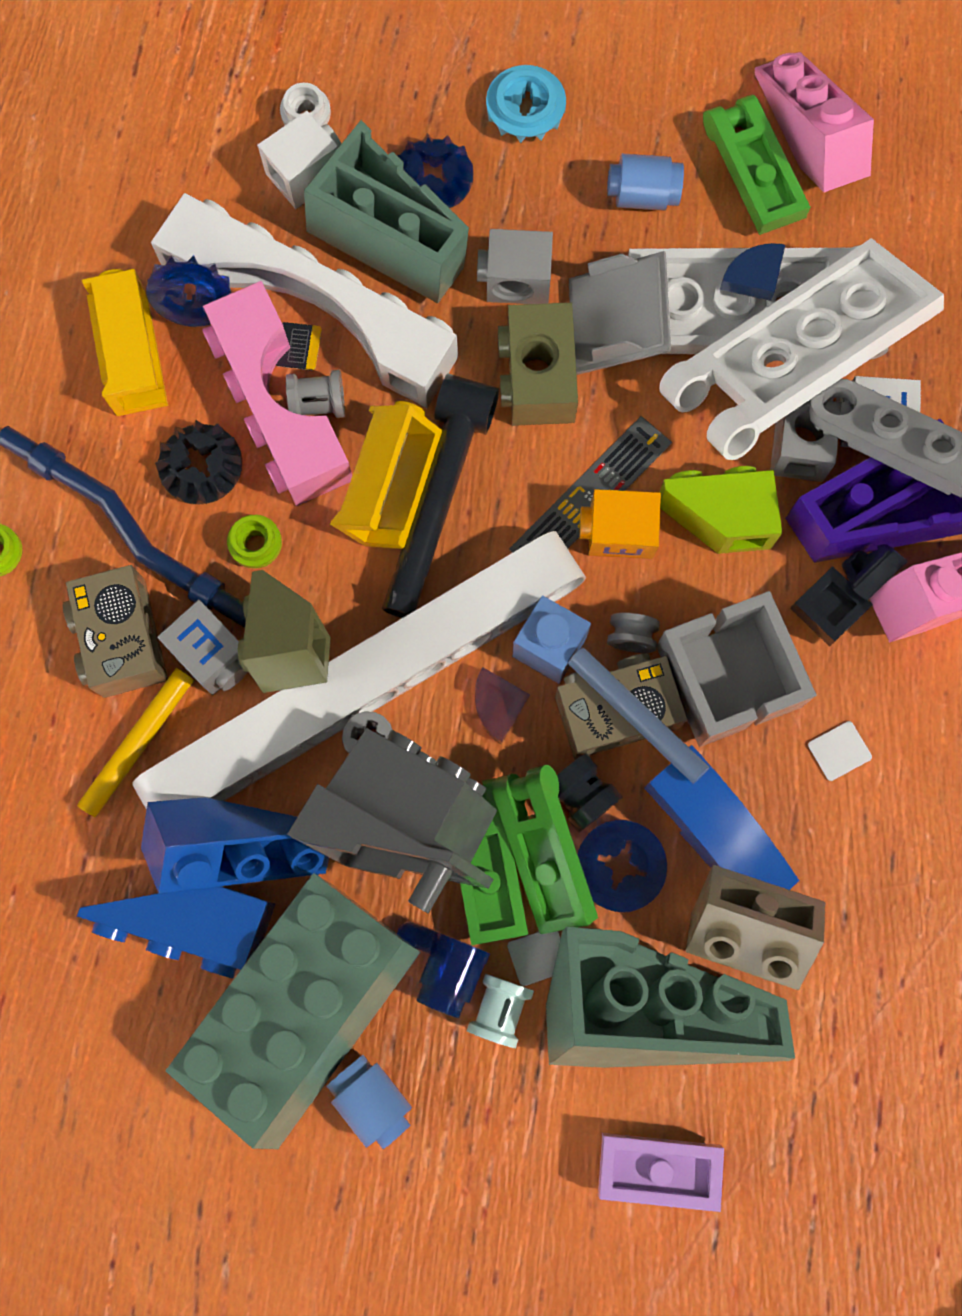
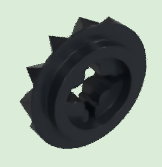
[155,420,242,505]

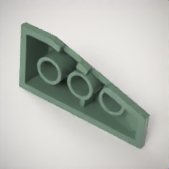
[546,927,795,1068]

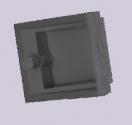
[287,728,497,914]

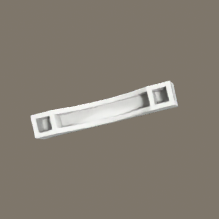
[151,193,458,408]

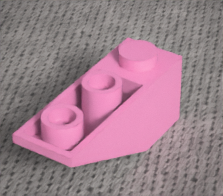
[755,52,874,192]
[869,553,962,643]

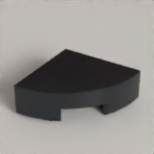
[841,544,908,601]

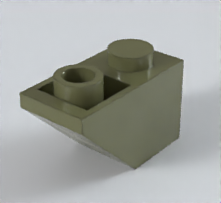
[238,570,331,693]

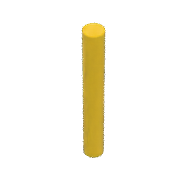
[77,668,194,817]

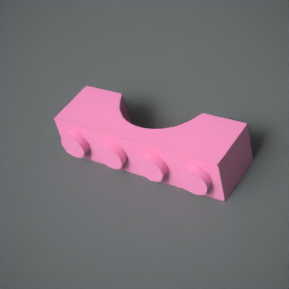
[202,281,352,506]

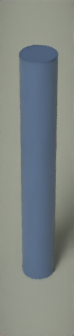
[568,648,710,784]

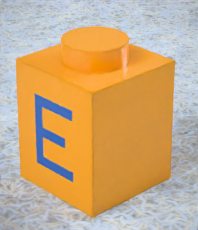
[579,489,661,559]

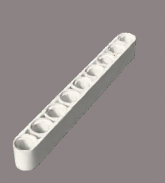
[132,531,586,809]

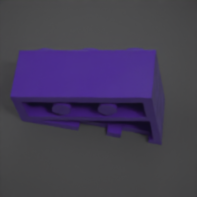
[785,419,962,563]

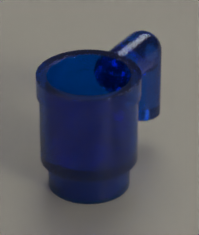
[397,921,491,1018]

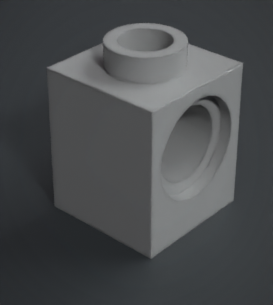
[477,229,553,304]
[770,399,842,482]

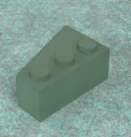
[304,120,469,303]

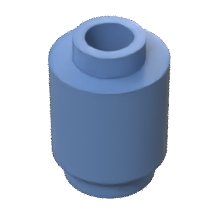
[607,153,684,211]
[326,1055,412,1149]

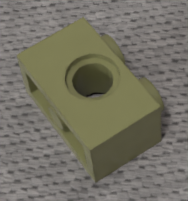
[498,302,578,426]

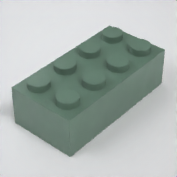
[165,873,421,1149]

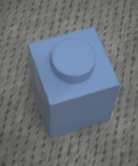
[512,595,591,684]

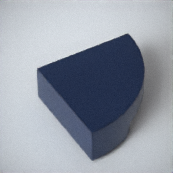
[720,243,785,301]

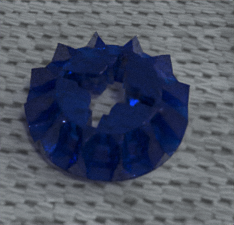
[397,133,474,208]
[146,255,231,327]
[577,820,667,912]

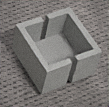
[657,591,817,747]

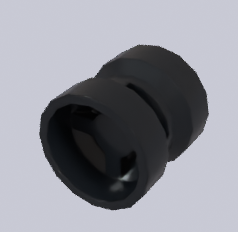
[557,753,623,833]

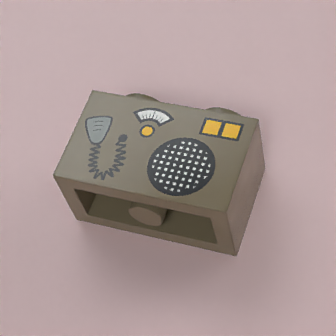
[63,565,168,698]
[555,653,687,760]

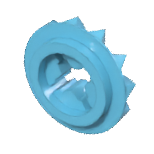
[486,65,566,143]

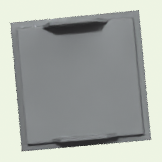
[569,251,671,375]

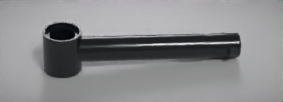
[382,373,499,618]

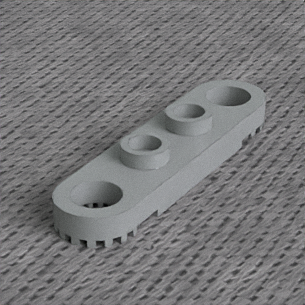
[810,379,962,498]

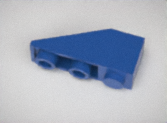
[141,797,329,894]
[77,886,276,978]

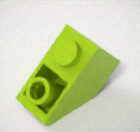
[659,466,782,554]

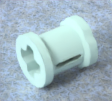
[467,974,534,1048]

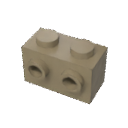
[686,865,825,990]

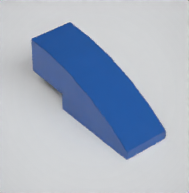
[644,745,800,890]

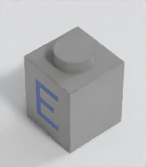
[157,600,246,695]

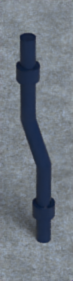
[0,426,246,628]

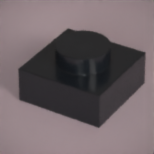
[790,566,873,647]

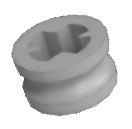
[607,613,660,653]

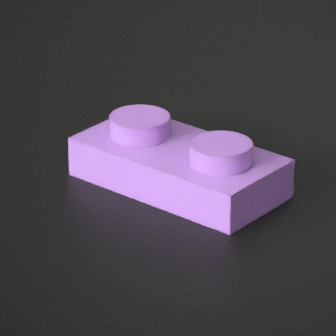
[598,1133,724,1212]

